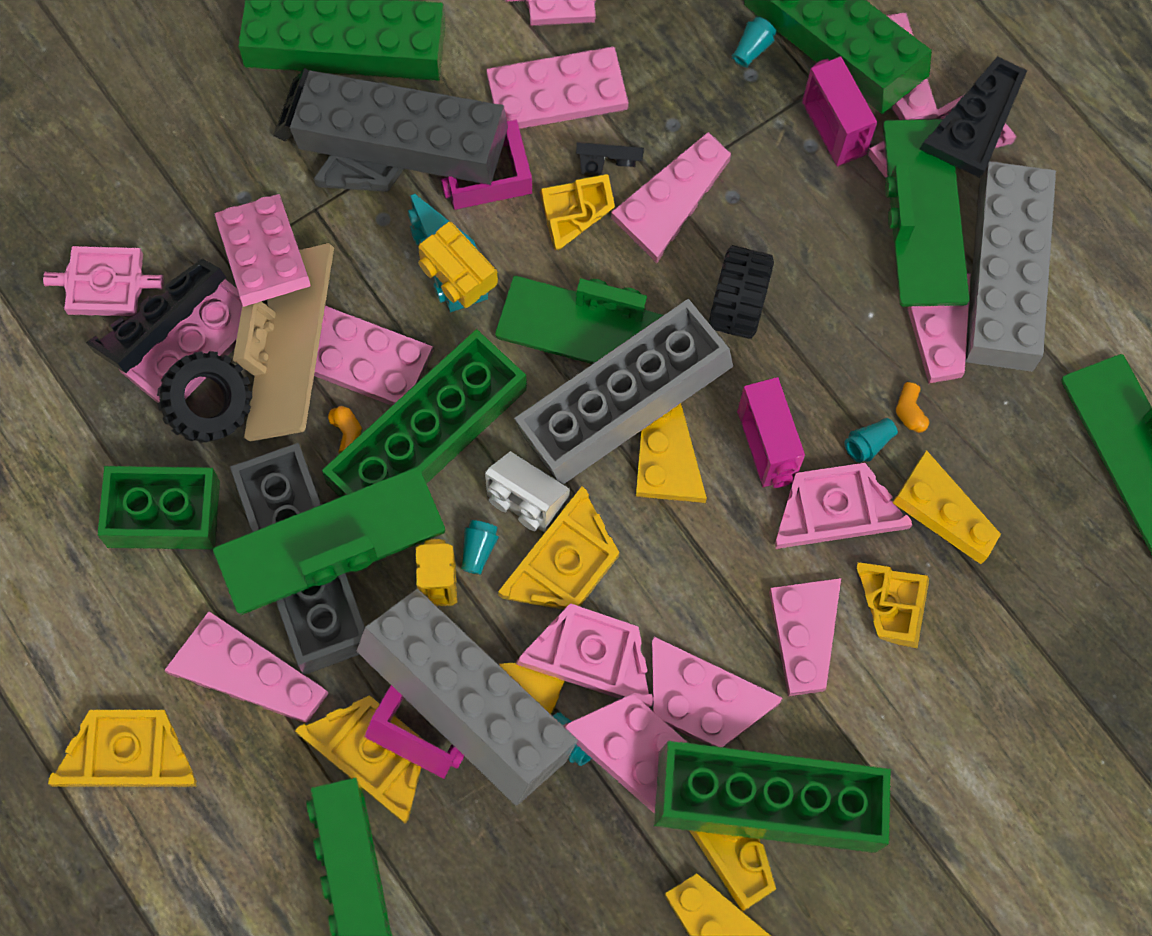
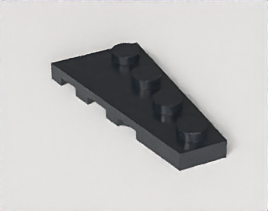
[920,56,1027,178]
[86,259,227,373]

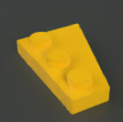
[892,450,1001,564]

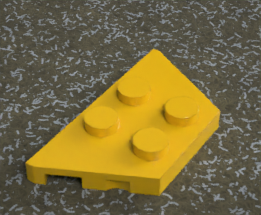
[498,486,619,610]
[295,695,425,824]
[48,710,197,787]

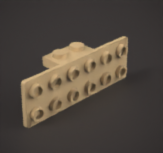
[233,243,334,442]

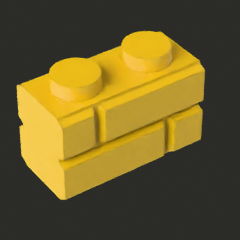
[418,222,498,308]
[416,539,457,606]

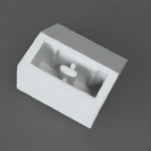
[485,451,570,533]

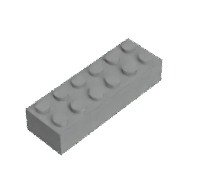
[965,161,1056,372]
[514,299,733,484]
[357,588,578,806]

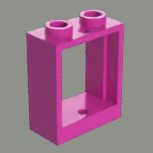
[802,57,877,166]
[441,120,532,210]
[737,377,805,488]
[364,685,464,779]

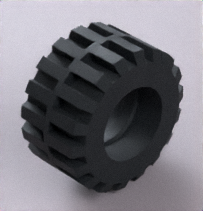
[709,245,774,339]
[157,351,252,443]

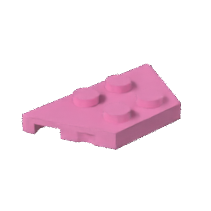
[775,463,912,549]
[516,604,653,707]
[651,637,782,748]
[563,694,687,814]

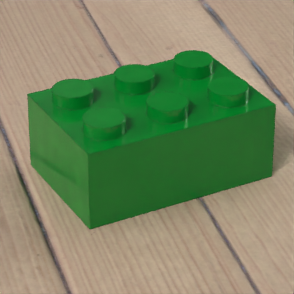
[98,466,220,549]

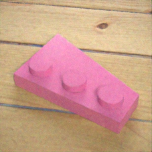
[907,274,971,383]
[769,578,841,696]

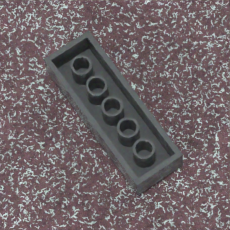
[290,71,508,185]
[230,443,365,675]

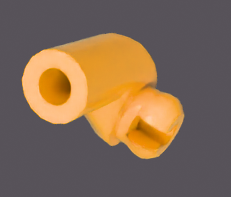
[896,382,929,433]
[328,406,362,454]

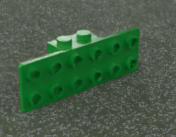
[883,119,970,307]
[495,276,664,364]
[1061,354,1152,555]
[213,467,445,615]

